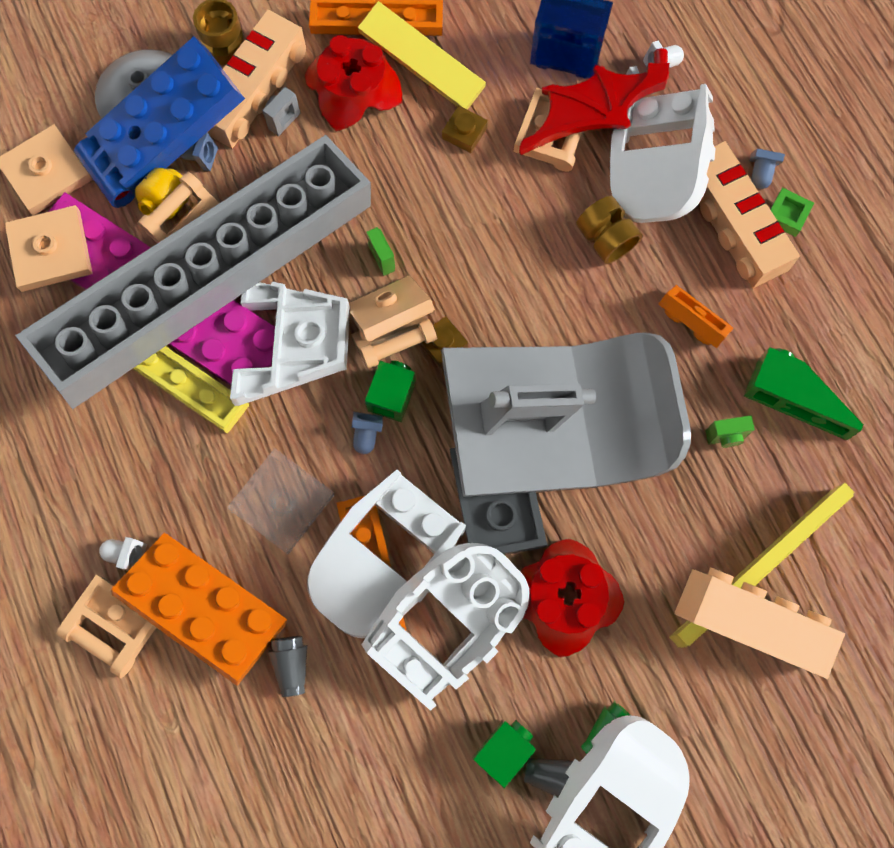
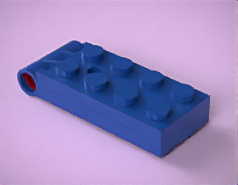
[74,36,245,208]

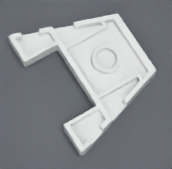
[230,281,350,406]

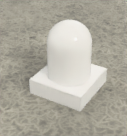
[643,40,684,68]
[99,537,148,571]

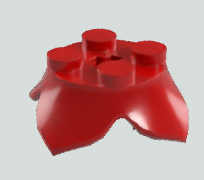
[305,35,402,131]
[520,539,624,658]

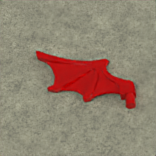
[519,48,669,155]

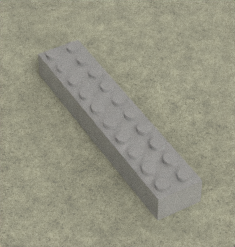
[15,135,371,410]

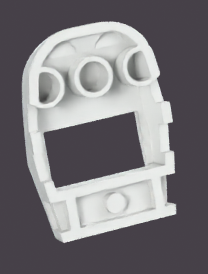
[610,84,716,223]
[307,470,466,638]
[361,543,529,711]
[530,716,689,848]

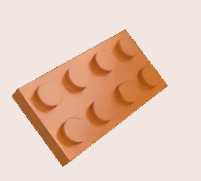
[111,532,287,686]

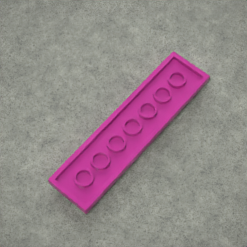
[48,192,275,386]

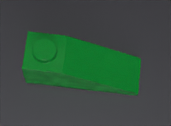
[744,347,864,440]

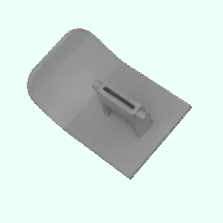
[441,332,691,497]

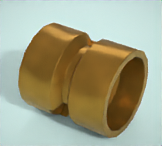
[193,0,245,66]
[576,195,643,264]

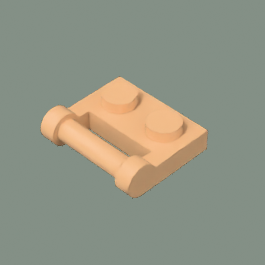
[514,88,582,172]
[137,172,219,243]
[351,316,437,369]
[56,575,156,678]

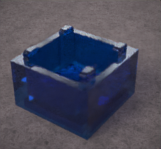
[530,0,613,79]

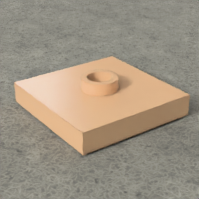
[0,124,93,216]
[5,205,93,292]
[349,276,435,342]

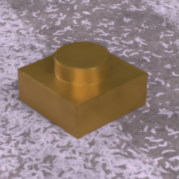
[442,105,488,153]
[419,316,468,368]

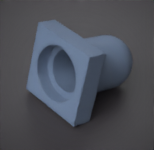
[180,133,218,171]
[749,148,785,189]
[352,412,383,454]

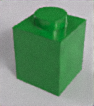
[365,361,416,423]
[472,720,536,789]

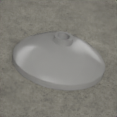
[95,49,172,119]

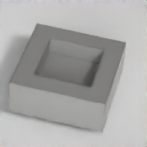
[263,87,300,137]

